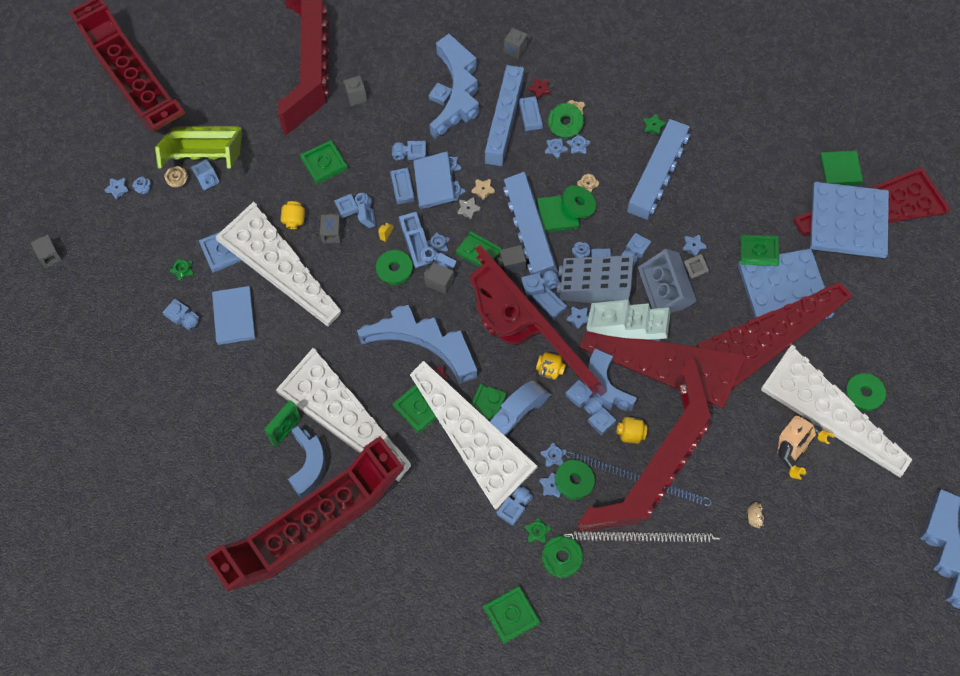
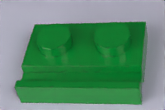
[456,231,501,267]
[471,384,507,422]

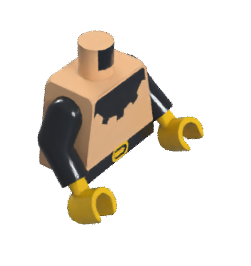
[777,416,834,480]

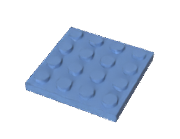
[810,182,889,258]
[738,249,834,319]

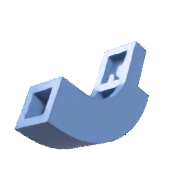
[588,349,637,411]
[490,380,551,436]
[288,426,326,499]

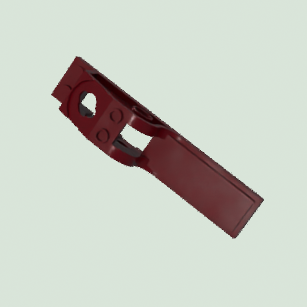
[470,245,607,396]

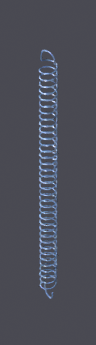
[565,452,711,506]

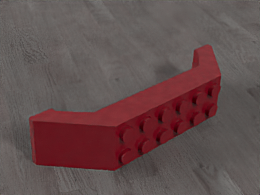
[68,0,185,131]
[278,0,329,134]
[576,358,711,532]
[205,436,404,592]

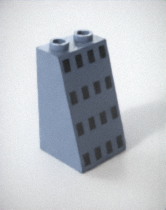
[557,256,633,303]

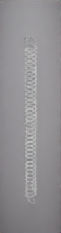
[564,531,720,542]

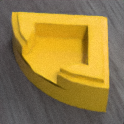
[378,223,394,242]

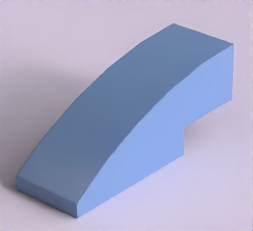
[399,212,433,268]

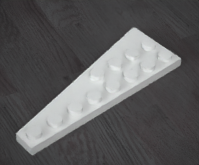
[216,202,341,327]
[761,345,912,477]
[276,348,411,481]
[410,361,538,510]

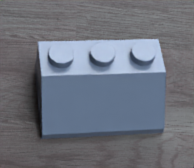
[638,249,697,313]

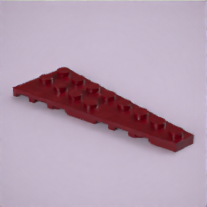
[793,167,951,236]
[696,282,853,389]
[579,331,746,409]

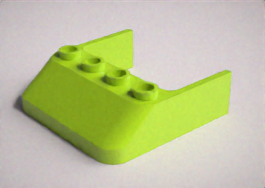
[155,126,242,168]

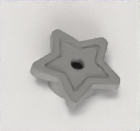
[457,198,481,219]

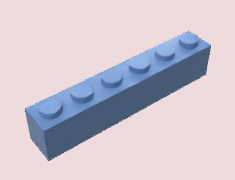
[485,65,524,166]
[627,119,691,220]
[503,172,558,279]

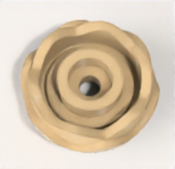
[165,166,188,188]
[748,502,764,528]

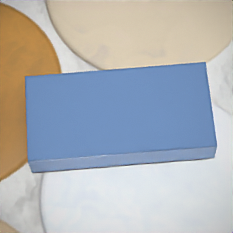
[519,96,543,131]
[390,168,415,204]
[529,287,567,320]

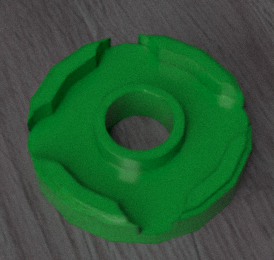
[548,103,584,139]
[561,185,596,219]
[376,250,413,286]
[845,373,886,412]
[554,460,595,500]
[542,536,583,578]

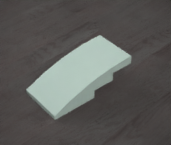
[587,300,671,339]

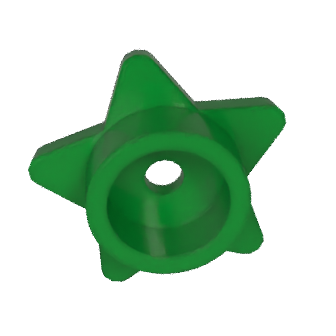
[643,114,666,134]
[170,259,193,281]
[524,518,551,543]

